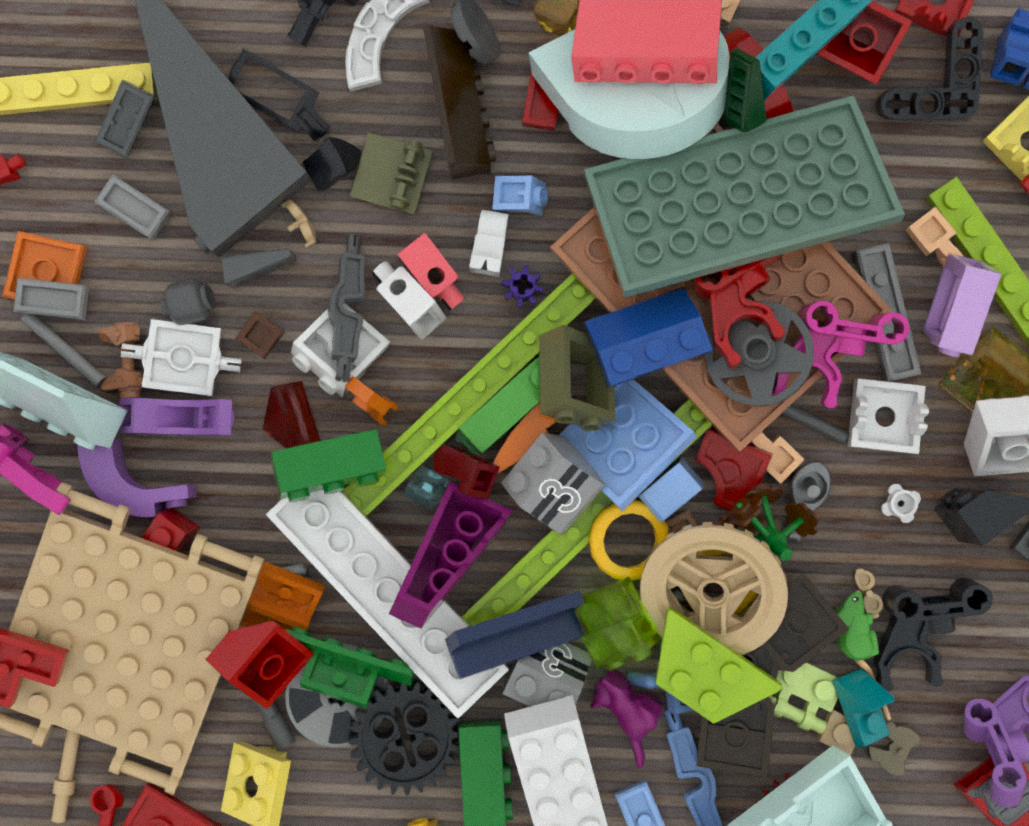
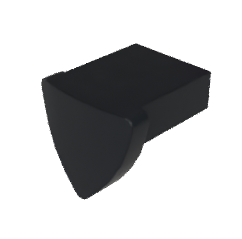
[302,137,361,191]

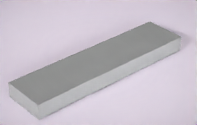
[853,243,922,382]

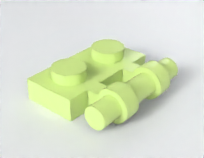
[769,662,838,734]

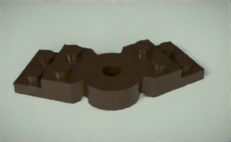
[696,573,849,778]

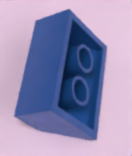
[584,288,713,388]

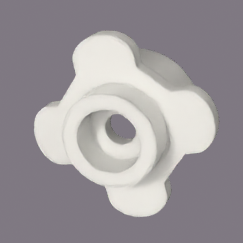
[881,484,921,523]

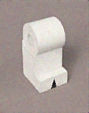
[469,210,509,278]

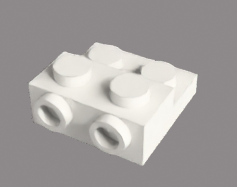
[291,303,390,397]

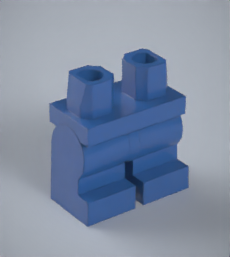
[990,8,1029,89]

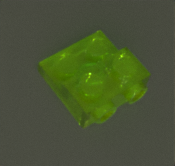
[577,577,661,671]

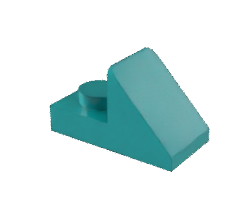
[832,668,895,747]

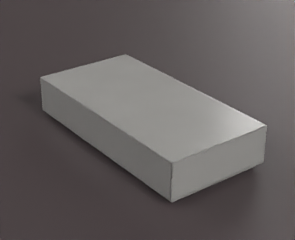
[94,174,172,241]
[13,278,89,320]

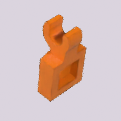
[345,376,398,425]

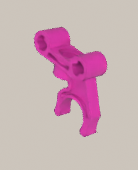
[772,301,909,408]
[0,423,78,515]

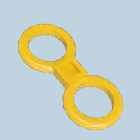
[589,500,757,615]

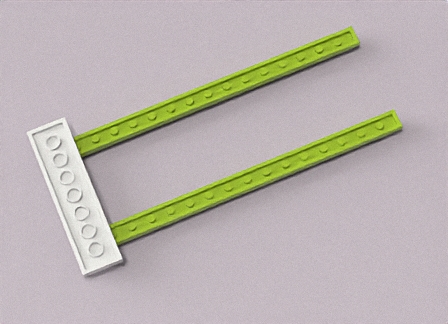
[266,274,712,718]

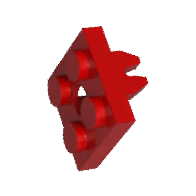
[894,0,974,37]

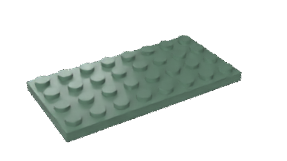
[584,95,905,298]

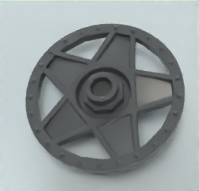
[706,301,814,407]

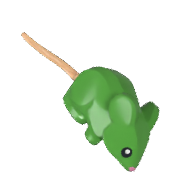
[834,590,891,720]

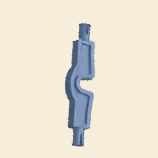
[663,707,722,826]

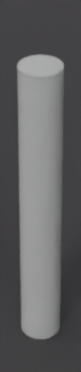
[21,314,106,387]

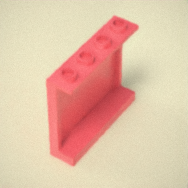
[571,0,722,84]

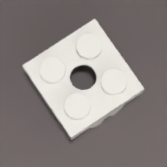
[847,378,929,454]

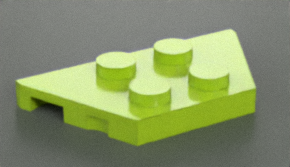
[655,606,782,724]

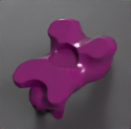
[590,667,662,768]

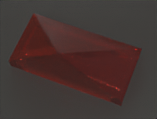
[263,381,321,449]

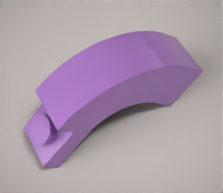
[118,398,234,436]
[77,439,197,517]

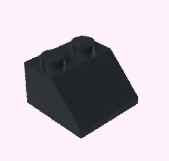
[934,488,1029,546]

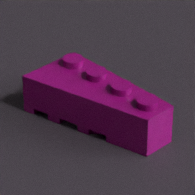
[389,482,513,629]

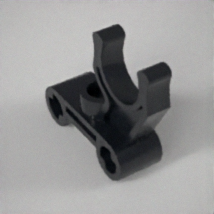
[874,578,993,692]

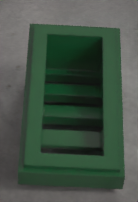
[725,48,766,133]

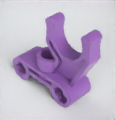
[962,676,1029,808]

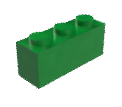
[270,429,387,502]
[459,719,513,826]

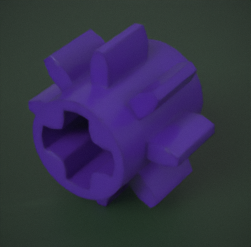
[502,265,544,309]

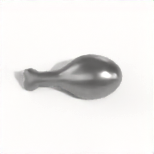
[786,460,831,543]

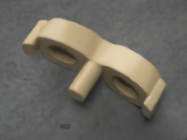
[281,199,317,248]
[853,568,883,619]

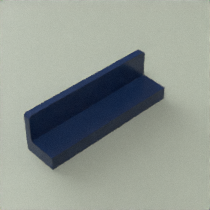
[445,591,585,679]

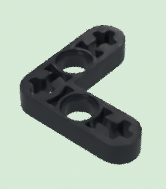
[876,17,983,120]

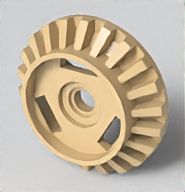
[640,522,788,655]

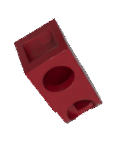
[433,445,500,499]

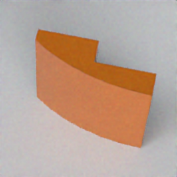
[239,561,325,631]

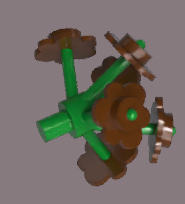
[716,484,819,561]

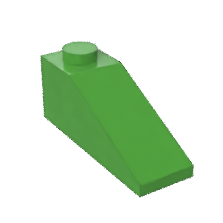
[458,356,540,455]

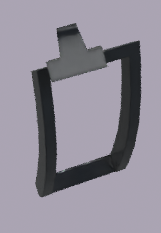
[228,48,329,141]

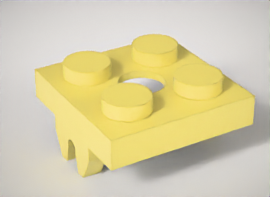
[982,95,1029,181]
[221,742,291,826]

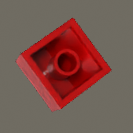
[816,1,912,85]
[205,620,314,709]

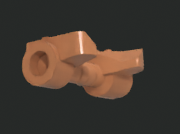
[97,322,143,398]

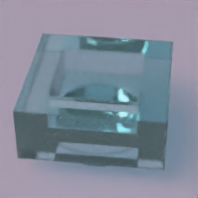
[403,465,450,511]

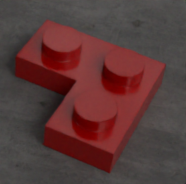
[0,628,69,708]

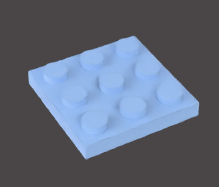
[559,379,697,511]

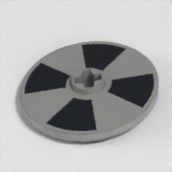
[285,643,388,747]

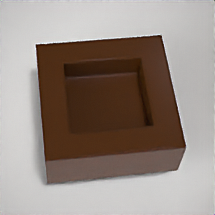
[235,311,285,359]

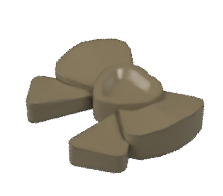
[868,721,921,776]

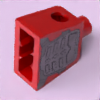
[953,756,1029,826]

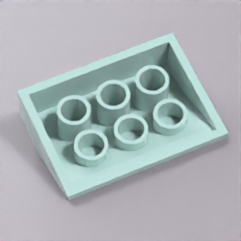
[0,352,128,450]

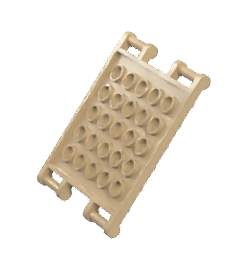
[0,482,265,795]

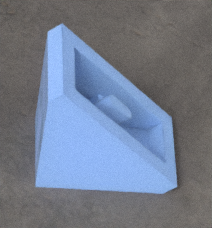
[638,456,703,522]

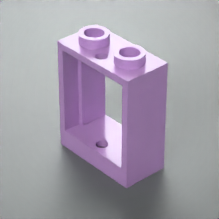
[922,253,1001,357]

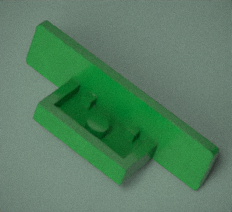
[283,627,414,709]

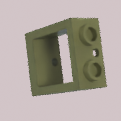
[539,325,616,431]

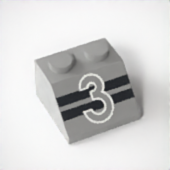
[501,432,606,534]
[502,642,593,707]

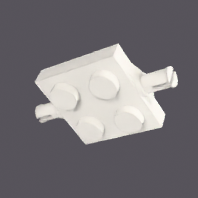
[121,319,242,396]

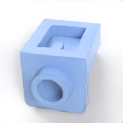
[492,175,548,216]

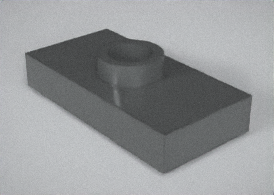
[95,80,156,158]

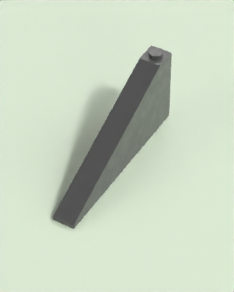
[135,0,312,257]

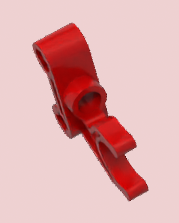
[693,254,785,369]

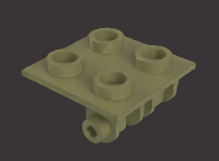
[350,132,433,215]

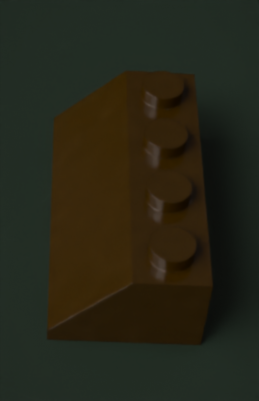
[423,26,496,179]

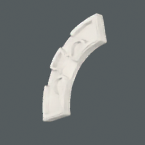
[345,0,430,92]

